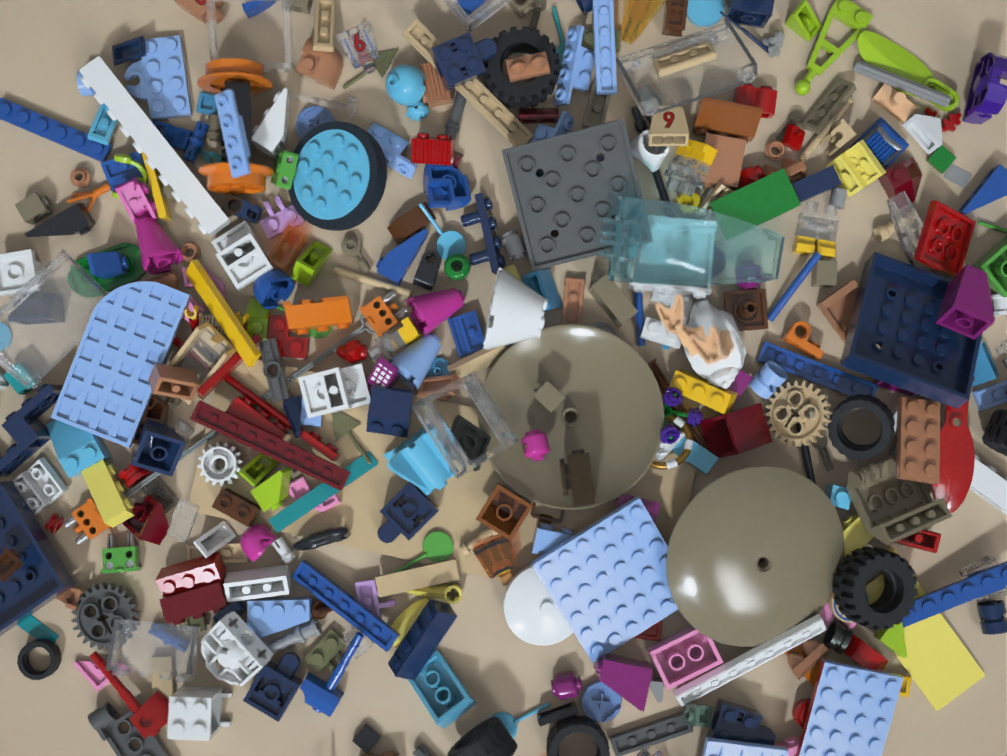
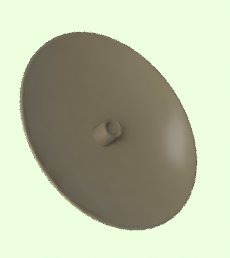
[478,324,664,510]
[666,466,844,647]

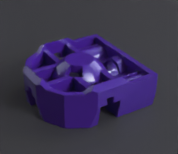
[962,52,1007,124]

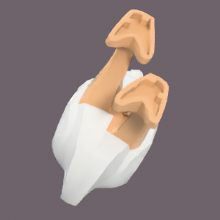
[655,294,746,389]

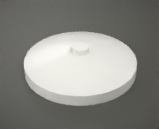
[503,565,573,646]

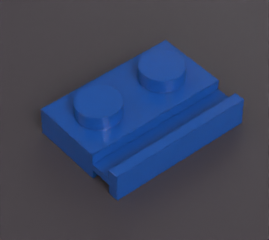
[101,151,149,191]
[447,310,484,358]

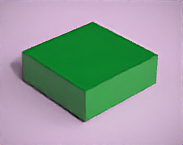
[926,145,957,174]

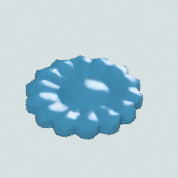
[425,357,450,377]

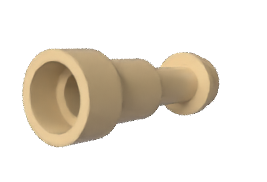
[873,209,919,242]
[459,527,502,556]

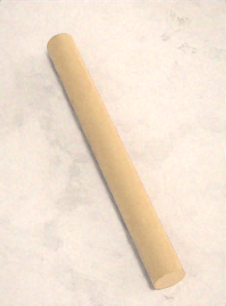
[797,98,853,162]
[333,266,412,297]

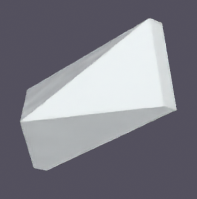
[902,114,943,155]
[193,521,236,558]

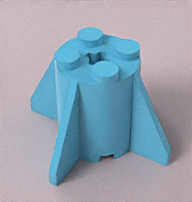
[384,419,458,496]

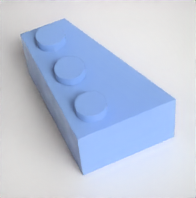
[531,523,575,554]
[247,596,313,641]

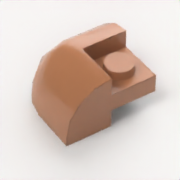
[295,37,344,90]

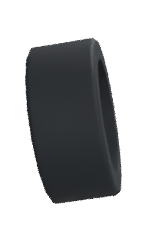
[17,639,61,680]

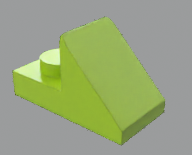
[245,298,270,339]

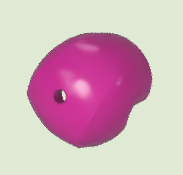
[240,524,276,562]

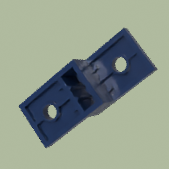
[0,384,63,477]

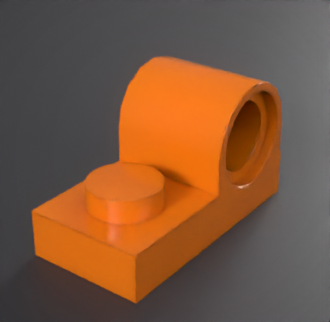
[781,321,824,360]

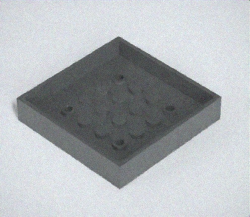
[502,118,652,271]

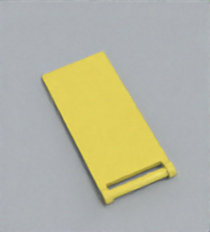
[865,546,985,711]

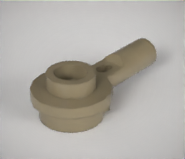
[341,236,371,273]

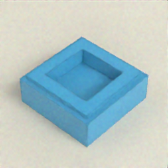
[196,92,218,115]

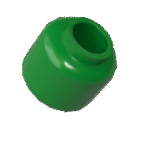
[444,253,471,281]

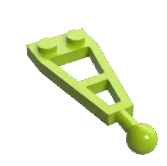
[794,0,873,96]

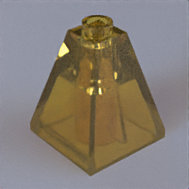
[621,0,666,45]

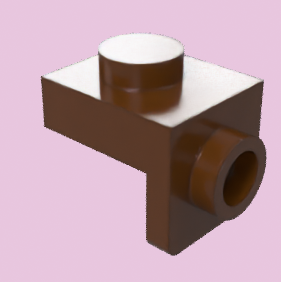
[0,546,23,583]

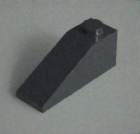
[25,203,96,237]

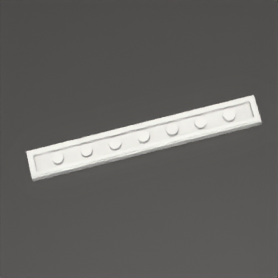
[673,614,827,707]

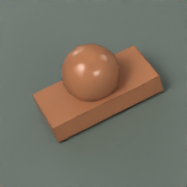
[417,374,459,401]

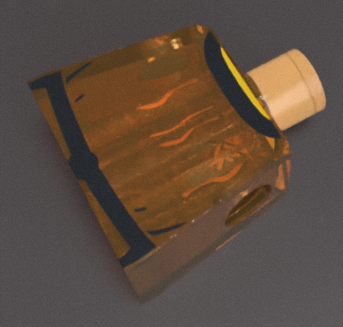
[473,536,517,586]

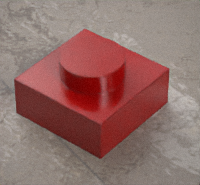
[782,124,806,151]

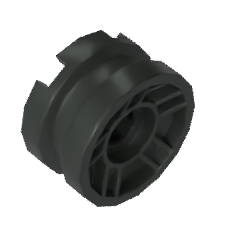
[823,621,853,654]

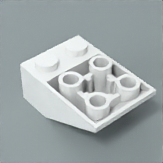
[251,88,291,160]

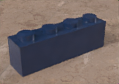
[388,599,457,680]

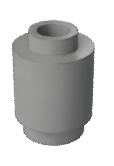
[502,230,527,262]

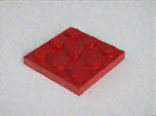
[914,200,976,279]

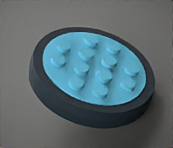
[288,121,387,231]

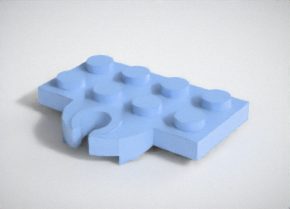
[124,35,192,121]

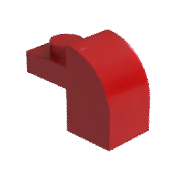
[843,634,889,671]

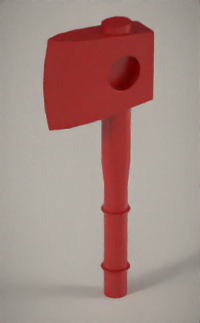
[89,651,169,739]

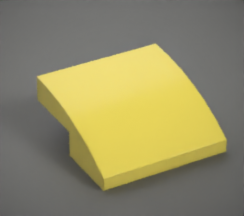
[827,139,886,198]

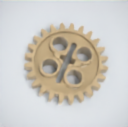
[765,380,832,447]

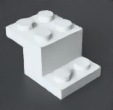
[211,220,274,290]
[298,363,371,418]

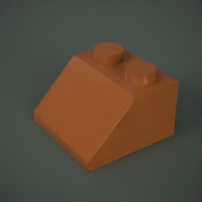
[476,483,533,541]

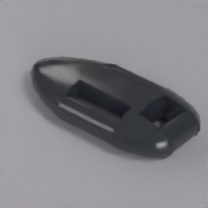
[292,527,351,551]

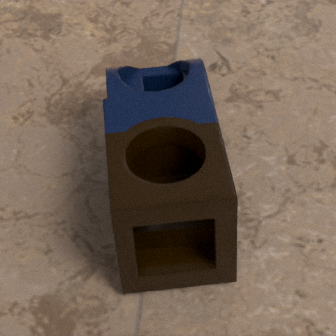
[221,193,263,224]

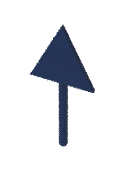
[720,11,769,53]

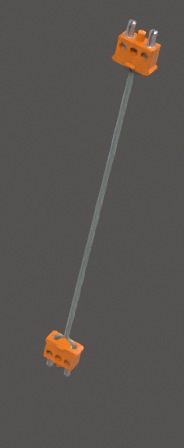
[63,291,408,545]

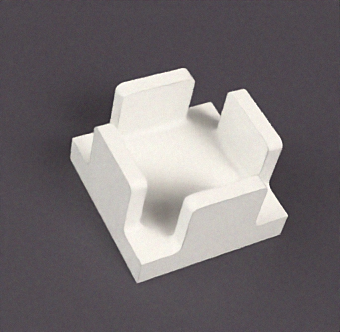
[0,249,45,297]

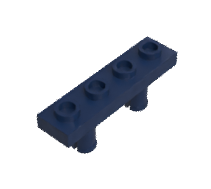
[461,193,506,275]

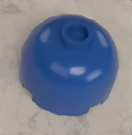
[253,268,295,309]

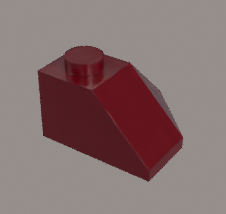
[878,157,922,211]
[122,495,169,545]

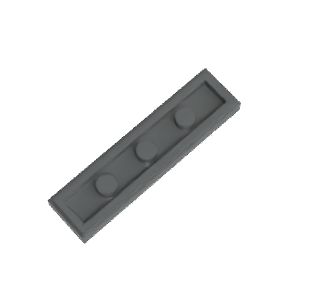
[609,711,693,756]

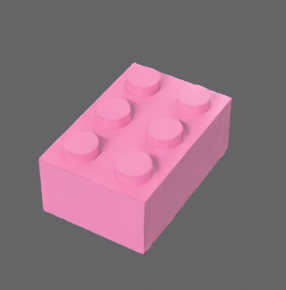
[646,626,723,690]

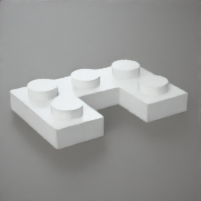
[640,292,694,349]

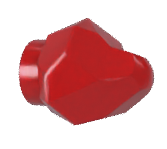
[738,164,766,189]
[336,340,367,364]

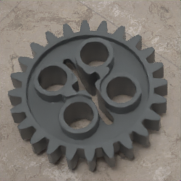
[71,583,140,650]

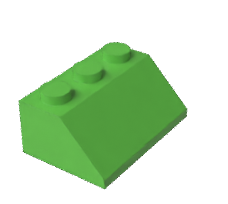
[972,236,1007,298]

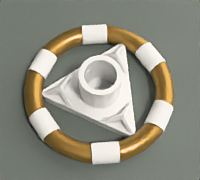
[650,414,693,470]

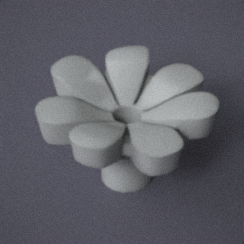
[762,31,785,58]

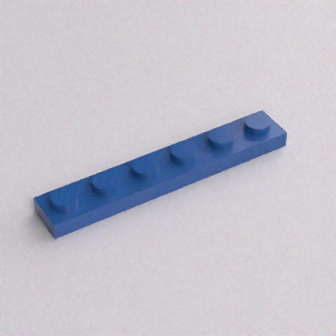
[0,97,113,162]
[756,341,879,397]
[291,560,400,652]
[902,561,1007,628]

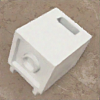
[167,686,232,741]

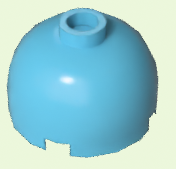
[385,64,426,106]

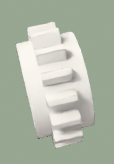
[198,442,244,487]

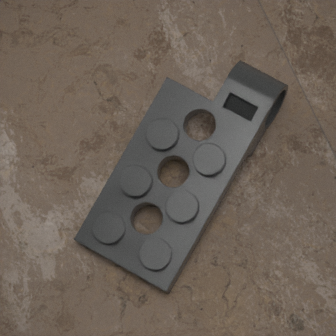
[88,702,170,756]

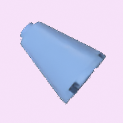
[388,333,441,390]

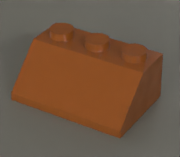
[692,97,763,143]

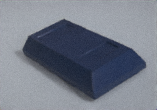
[112,36,147,66]

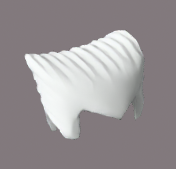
[630,130,669,172]

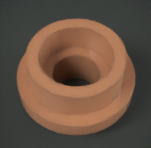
[765,140,785,161]
[70,167,91,188]
[180,242,201,262]

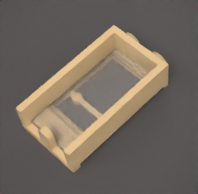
[169,322,237,405]

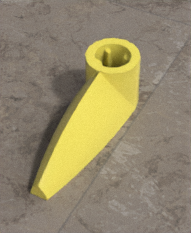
[406,583,463,604]
[391,597,430,649]

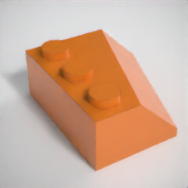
[283,295,354,335]

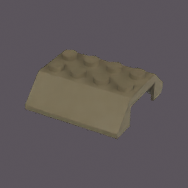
[847,454,952,545]

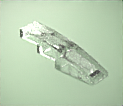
[887,191,930,271]

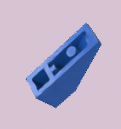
[958,165,1007,215]
[376,229,429,285]

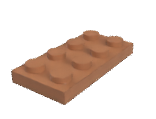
[896,397,941,484]

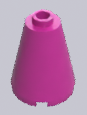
[135,216,183,275]
[406,288,465,336]

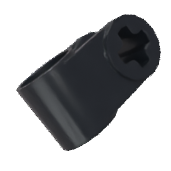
[413,250,441,291]

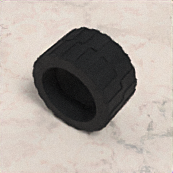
[828,394,895,460]
[546,715,610,756]
[448,717,518,756]

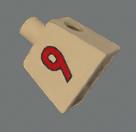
[648,100,689,146]

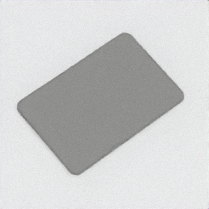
[944,164,972,188]

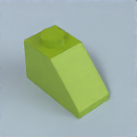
[291,240,333,287]
[250,466,291,512]

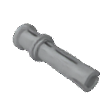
[262,618,323,654]

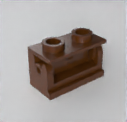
[662,0,688,37]
[212,487,261,527]

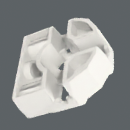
[200,611,273,686]

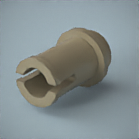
[207,115,221,142]

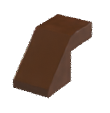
[387,202,437,244]

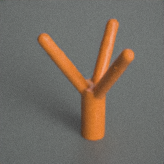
[67,183,110,213]

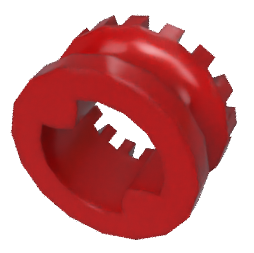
[44,513,65,534]

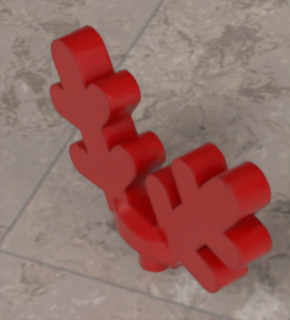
[924,108,961,132]

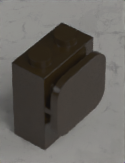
[560,449,595,506]

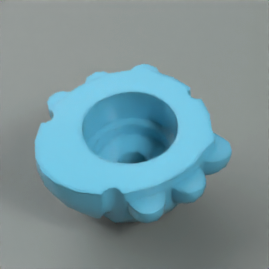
[406,99,429,122]

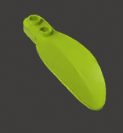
[857,31,960,112]

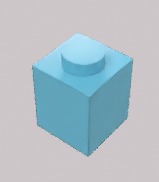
[825,484,851,510]

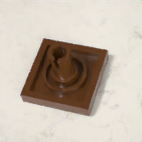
[723,289,769,331]

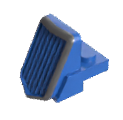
[849,117,909,169]

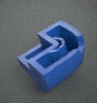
[423,164,471,211]

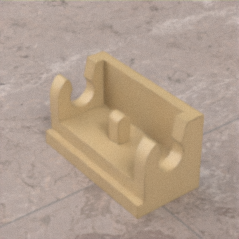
[820,119,856,158]

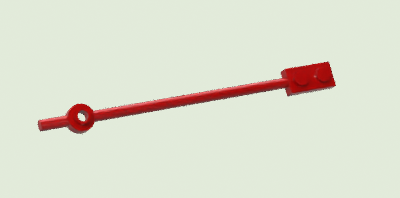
[172,335,340,462]

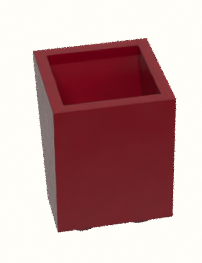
[700,403,773,458]

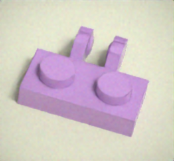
[260,195,306,240]
[355,579,396,619]

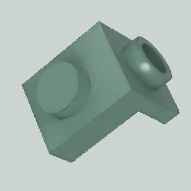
[684,703,712,728]

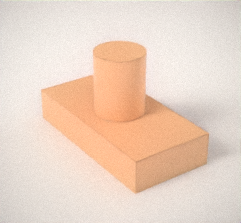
[871,84,917,124]

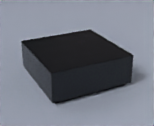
[352,724,381,754]

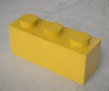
[669,369,738,414]

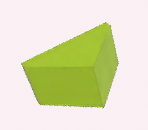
[785,0,822,42]
[238,453,280,487]
[873,622,907,658]

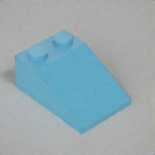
[46,420,112,478]
[408,650,477,729]

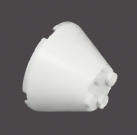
[483,268,548,350]

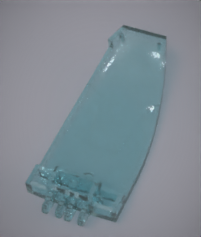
[598,196,785,285]

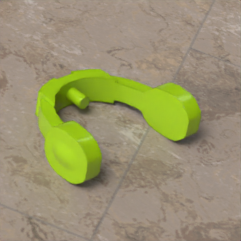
[112,154,149,199]

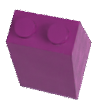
[936,265,995,340]
[594,653,653,711]

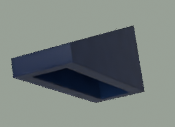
[283,396,301,438]

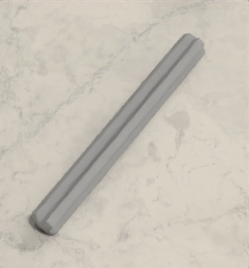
[853,60,951,107]

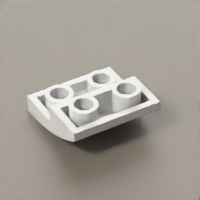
[13,457,68,516]

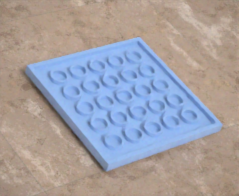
[531,496,678,663]

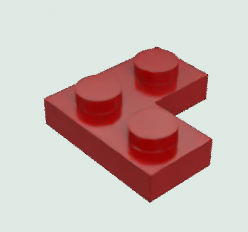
[267,315,309,359]

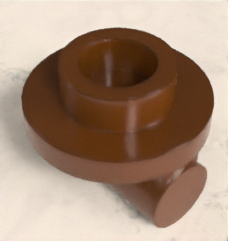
[311,599,333,619]

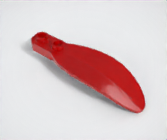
[932,400,975,513]

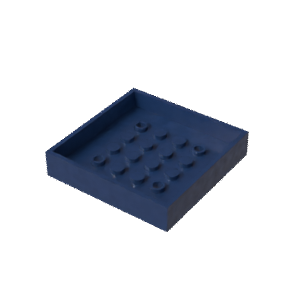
[840,252,982,409]
[0,481,76,636]

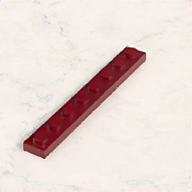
[190,400,351,491]

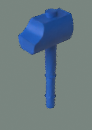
[300,632,364,717]

